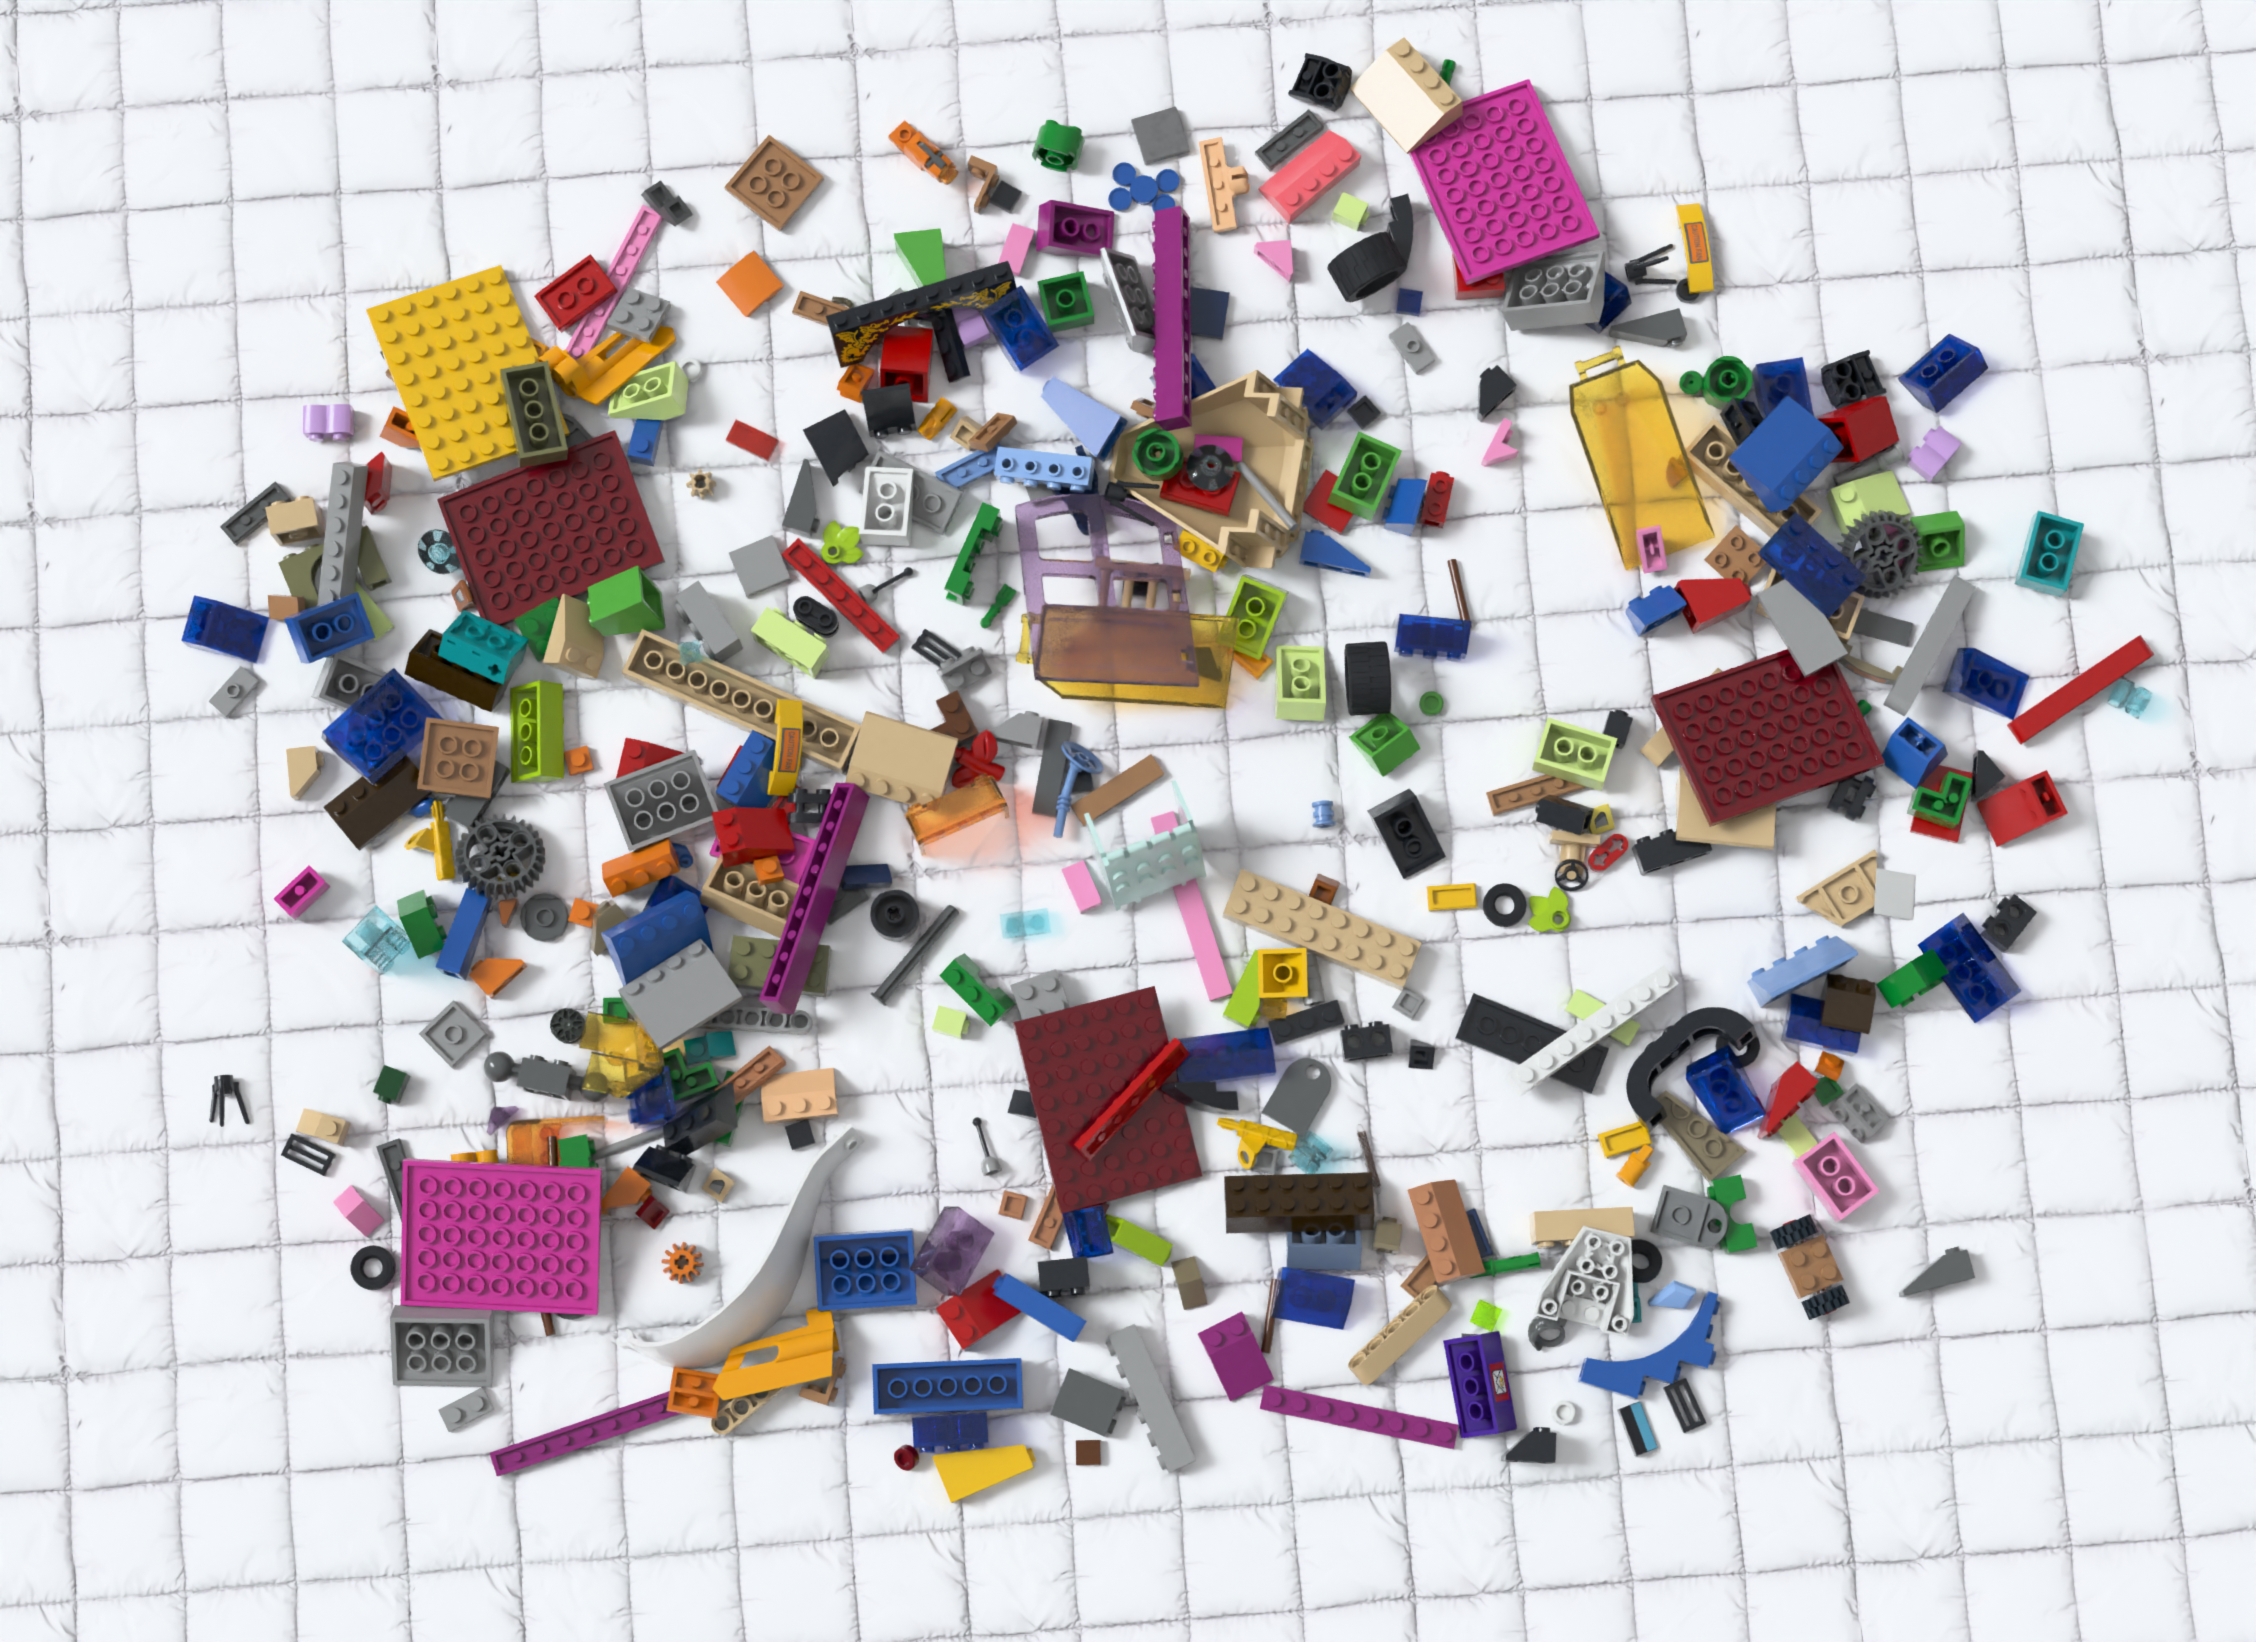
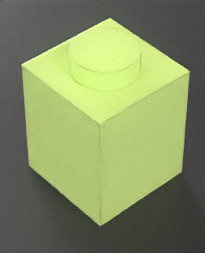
[1332,192,1370,231]
[932,1005,970,1039]

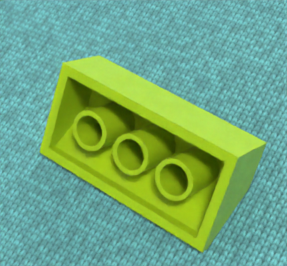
[510,680,565,783]

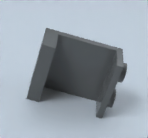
[1050,1368,1127,1437]

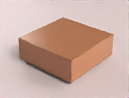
[998,1190,1028,1221]

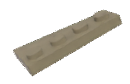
[1655,1090,1747,1182]

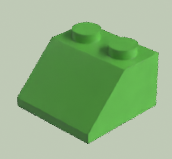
[1910,510,1965,572]
[1349,712,1421,777]

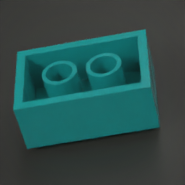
[2014,511,2084,597]

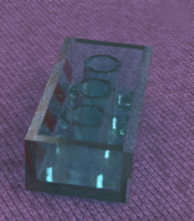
[342,905,412,975]

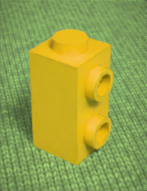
[1173,529,1229,573]

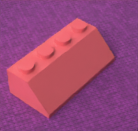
[1258,130,1361,224]

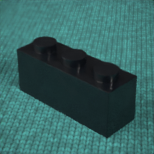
[1632,829,1713,875]

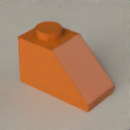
[379,406,420,448]
[469,958,528,999]
[601,1166,653,1210]

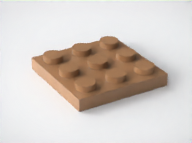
[724,135,824,232]
[417,717,499,800]

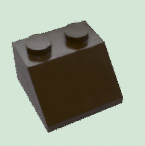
[1820,973,1876,1034]

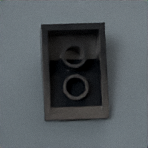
[862,383,917,439]
[1367,788,1446,879]
[632,1144,697,1194]

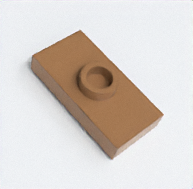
[1130,397,1156,419]

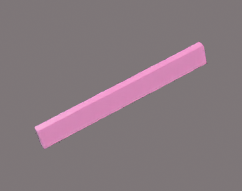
[565,205,663,361]
[1150,811,1233,1001]

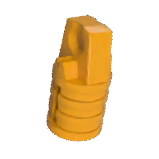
[917,397,958,441]
[1615,1144,1653,1188]

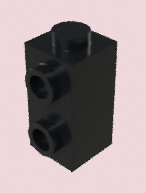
[1535,795,1594,835]

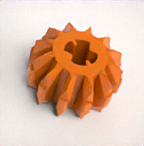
[661,1242,704,1284]

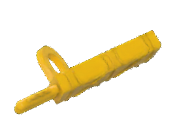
[404,801,456,881]
[1217,1117,1298,1169]

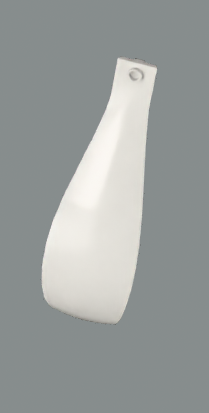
[616,1124,865,1369]

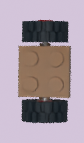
[1770,1214,1850,1320]

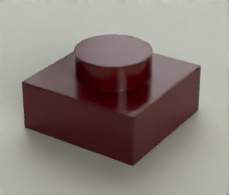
[635,1195,670,1230]

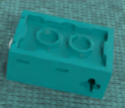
[438,610,529,684]

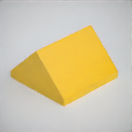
[1258,948,1308,999]

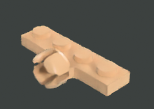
[1199,137,1250,233]

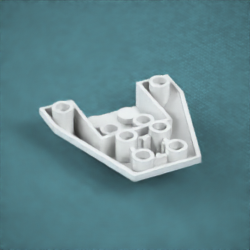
[1533,1226,1634,1338]

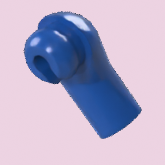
[408,797,435,818]
[671,842,693,868]

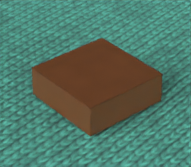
[1076,1440,1101,1465]

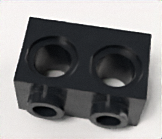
[1720,397,1764,447]
[1980,894,2037,952]
[1339,1021,1393,1062]

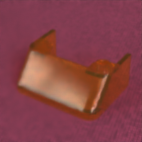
[904,773,1010,856]

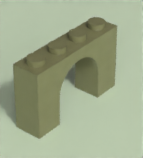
[278,525,392,610]

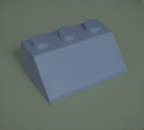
[1286,1230,1362,1270]

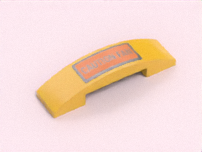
[1675,203,1714,294]
[767,699,803,796]

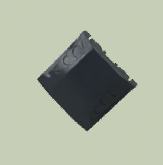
[1288,53,1352,112]
[1821,349,1887,409]

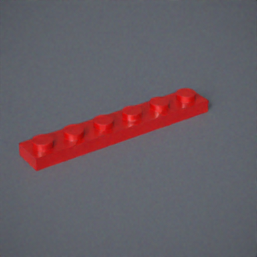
[781,538,900,655]
[1074,1038,1190,1161]

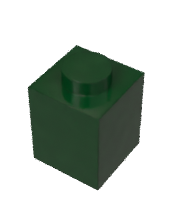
[373,1065,411,1105]

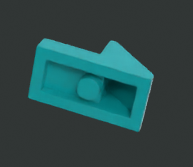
[683,1031,736,1065]

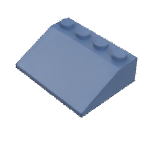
[1747,935,1858,1008]

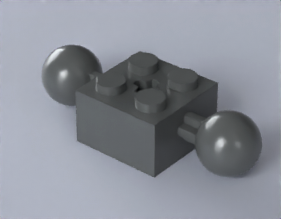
[484,1051,611,1102]

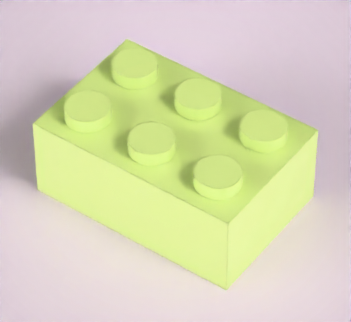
[751,607,830,679]
[1532,718,1618,791]

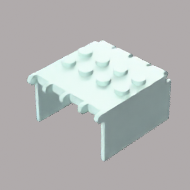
[1084,780,1207,911]

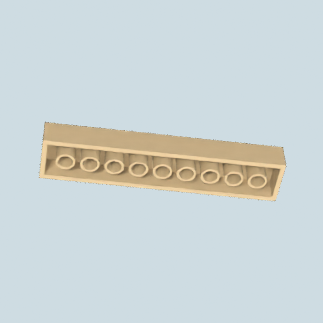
[622,629,861,774]

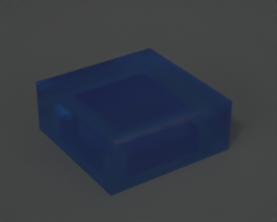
[1396,288,1423,317]

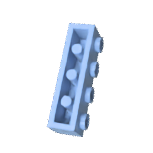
[994,447,1095,493]

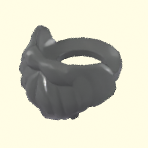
[1528,1316,1565,1351]

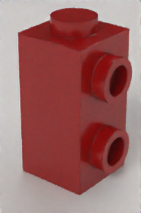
[1420,471,1454,529]

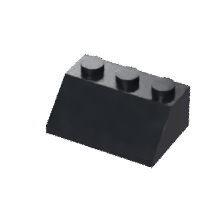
[663,1083,738,1156]

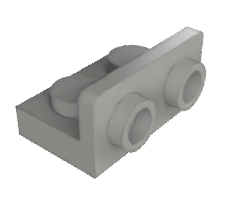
[936,646,992,694]
[1829,1083,1890,1144]

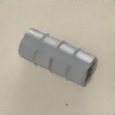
[1302,954,1325,1006]

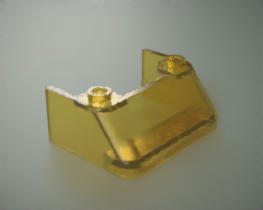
[579,1011,664,1098]

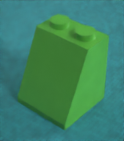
[894,228,947,288]
[587,565,666,636]

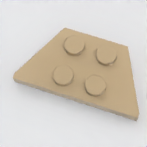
[1795,849,1877,928]

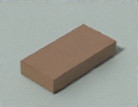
[267,594,305,620]
[1400,1254,1437,1299]

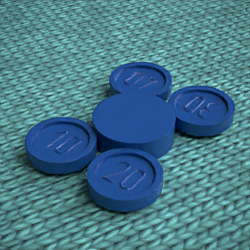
[1108,162,1179,214]

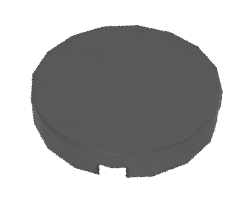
[520,893,569,942]

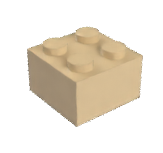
[265,496,325,546]

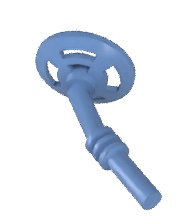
[1053,741,1103,838]

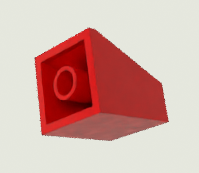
[880,325,933,403]
[1816,396,1900,463]
[1674,578,1752,634]

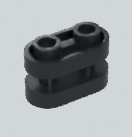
[793,596,839,638]
[1827,775,1876,822]
[787,788,831,823]

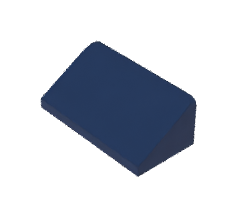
[841,864,892,890]

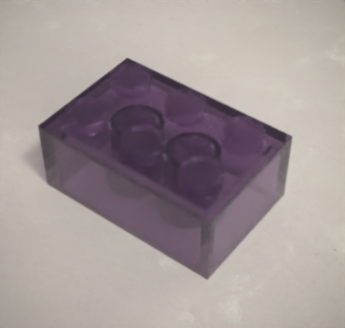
[909,1206,995,1296]

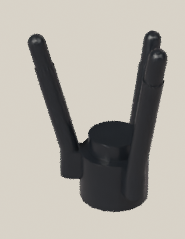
[1624,244,1677,286]
[1104,480,1160,526]
[209,1074,250,1127]

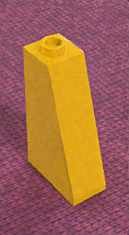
[932,1444,1036,1503]

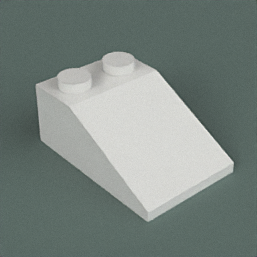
[859,467,914,546]

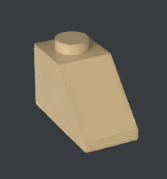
[286,746,325,800]
[296,1108,351,1147]

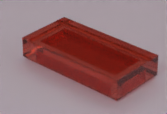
[725,419,779,462]

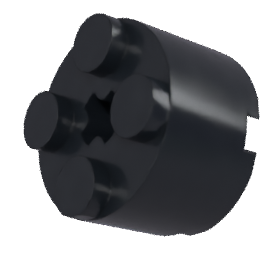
[870,890,920,942]

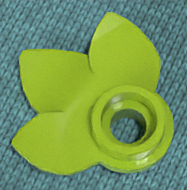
[821,520,864,564]
[1528,886,1571,932]

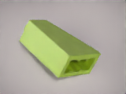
[1096,1214,1173,1267]

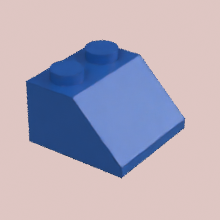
[1381,479,1428,537]
[1625,585,1687,636]

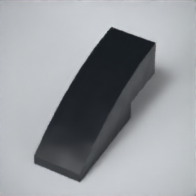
[1387,193,1414,265]
[1162,1082,1239,1114]

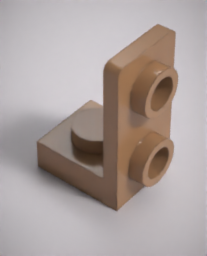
[968,155,1000,214]
[799,1356,847,1406]

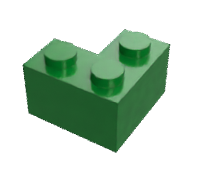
[1906,771,1972,829]
[397,889,447,959]
[1876,948,1949,1008]
[656,1047,720,1105]
[558,1134,599,1168]

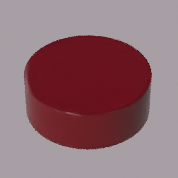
[894,1444,919,1471]

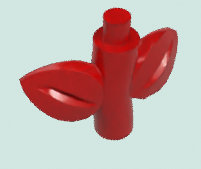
[951,729,1005,789]

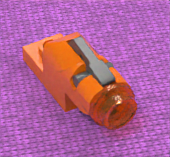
[888,120,959,185]

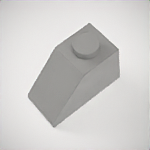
[990,711,1043,750]

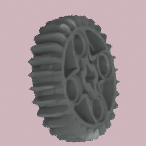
[1835,510,1924,599]
[455,814,546,900]

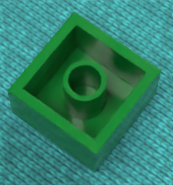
[1037,271,1094,334]

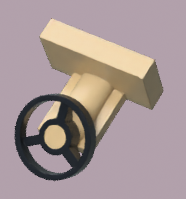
[1549,830,1601,891]

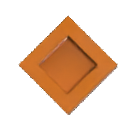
[564,745,594,776]
[753,856,784,886]
[568,898,598,929]
[1814,1051,1845,1082]

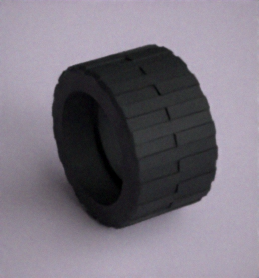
[1327,232,1407,303]
[1344,641,1392,716]

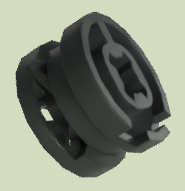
[550,1008,586,1044]

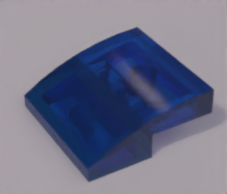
[1062,1205,1114,1258]

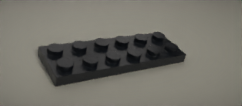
[1455,993,1609,1094]

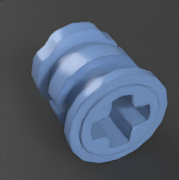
[1312,800,1336,828]

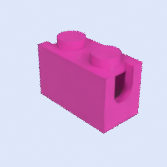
[273,865,331,920]

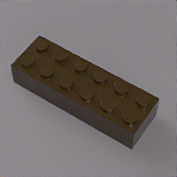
[1224,1172,1375,1234]

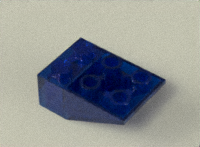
[1273,348,1358,431]
[181,595,269,664]

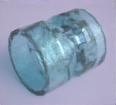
[2107,676,2153,719]
[1288,1131,1333,1174]

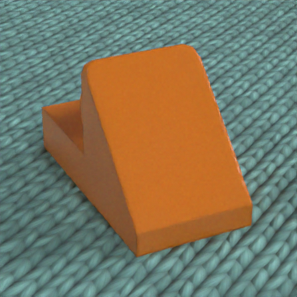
[836,363,875,403]

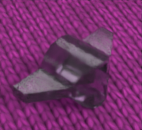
[487,1106,519,1136]

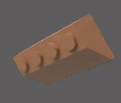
[1407,1179,1486,1287]

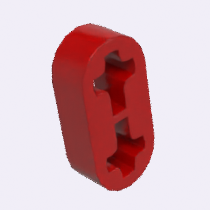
[1588,834,1629,872]

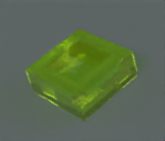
[1469,1299,1502,1332]

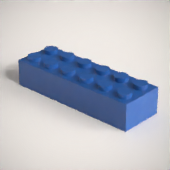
[872,1358,1023,1415]

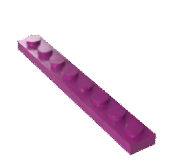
[1259,1385,1459,1449]
[489,1391,682,1477]

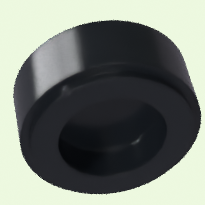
[1676,278,1700,303]

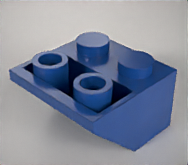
[1882,717,1948,789]

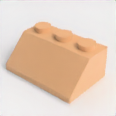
[761,1068,839,1125]

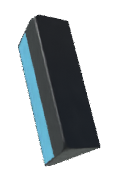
[1617,1401,1658,1457]

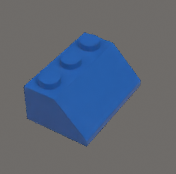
[716,730,776,808]

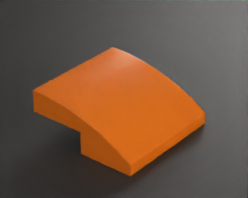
[716,251,785,317]
[667,1367,720,1419]

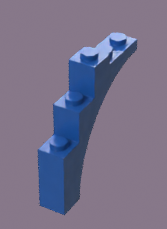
[1578,1291,1720,1400]

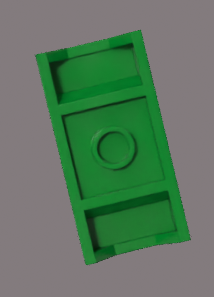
[944,502,1004,606]

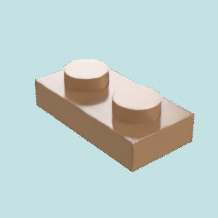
[969,412,1017,452]

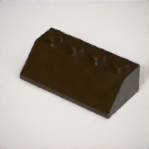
[404,629,515,712]
[323,747,433,851]

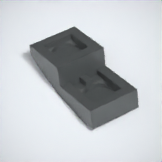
[641,180,693,227]

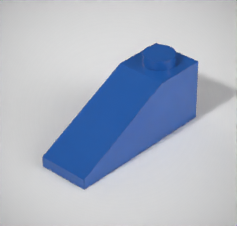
[628,419,664,467]
[1299,530,1371,578]

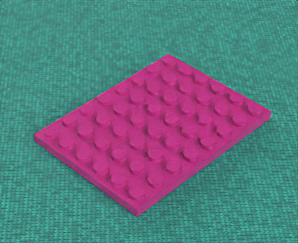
[1409,79,1600,285]
[400,1158,602,1315]

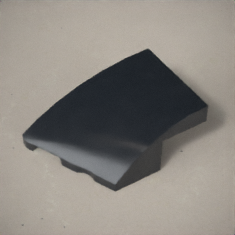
[803,409,869,487]

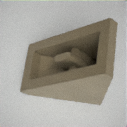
[1171,1256,1208,1310]

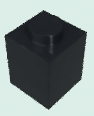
[1602,710,1633,750]

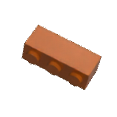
[602,838,680,898]

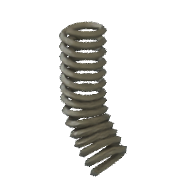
[832,296,855,308]

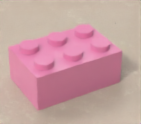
[1791,1132,1879,1222]

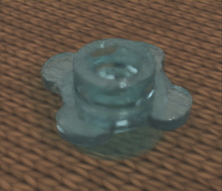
[677,640,703,666]

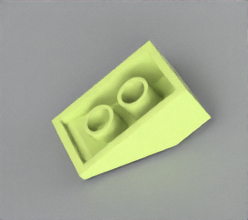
[608,361,689,420]
[1826,470,1911,534]
[1275,645,1326,721]

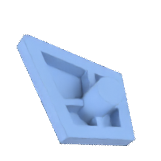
[1648,1280,1696,1309]

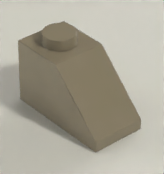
[590,899,629,956]
[1371,1216,1402,1255]

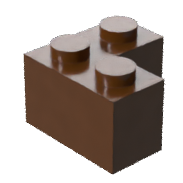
[930,690,979,748]

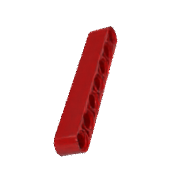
[2006,635,2154,745]

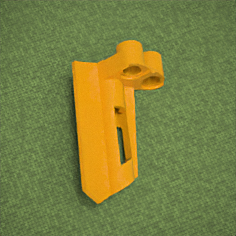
[538,325,676,406]
[712,1308,840,1401]

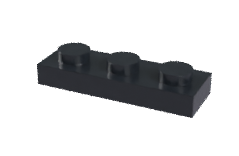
[930,308,971,383]
[1268,1000,1345,1046]

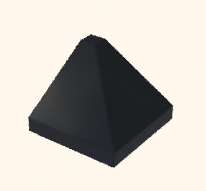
[1408,1039,1435,1069]

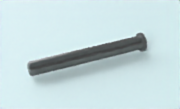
[870,905,959,1006]

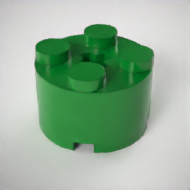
[1032,120,1085,172]
[1701,356,1753,409]
[1132,428,1184,481]

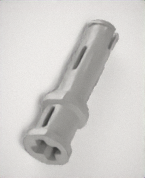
[1833,442,1905,486]

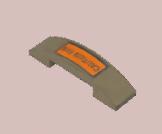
[1838,641,1903,685]

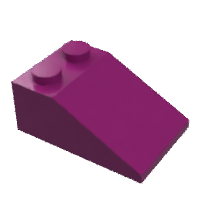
[1036,200,1114,258]
[1197,1311,1274,1401]

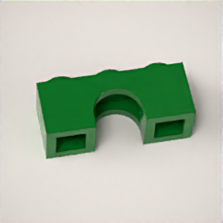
[939,953,1016,1027]
[1707,1174,1758,1254]

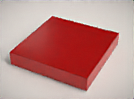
[1303,470,1354,535]

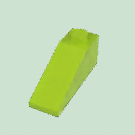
[1222,949,1262,1030]

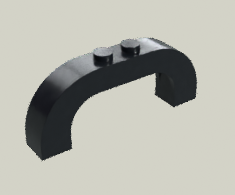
[1626,1007,1757,1132]

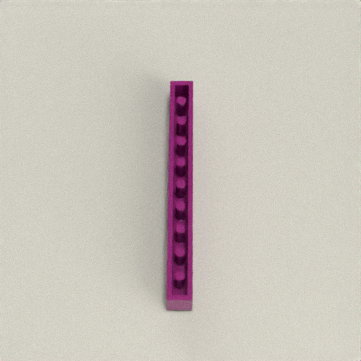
[1152,206,1192,431]
[759,783,870,1015]

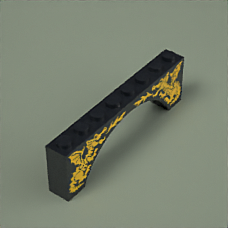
[826,261,1022,368]

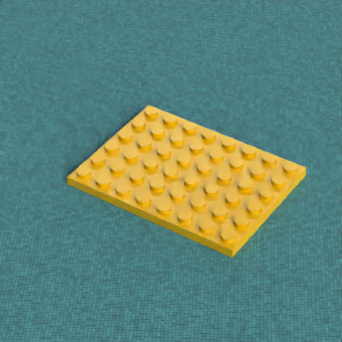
[366,265,570,482]

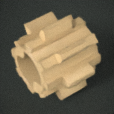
[686,469,717,500]

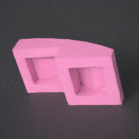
[998,223,1035,276]

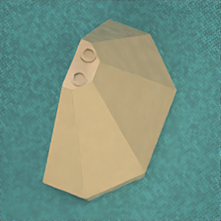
[1109,370,1314,569]

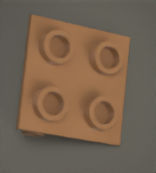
[1704,525,1771,584]

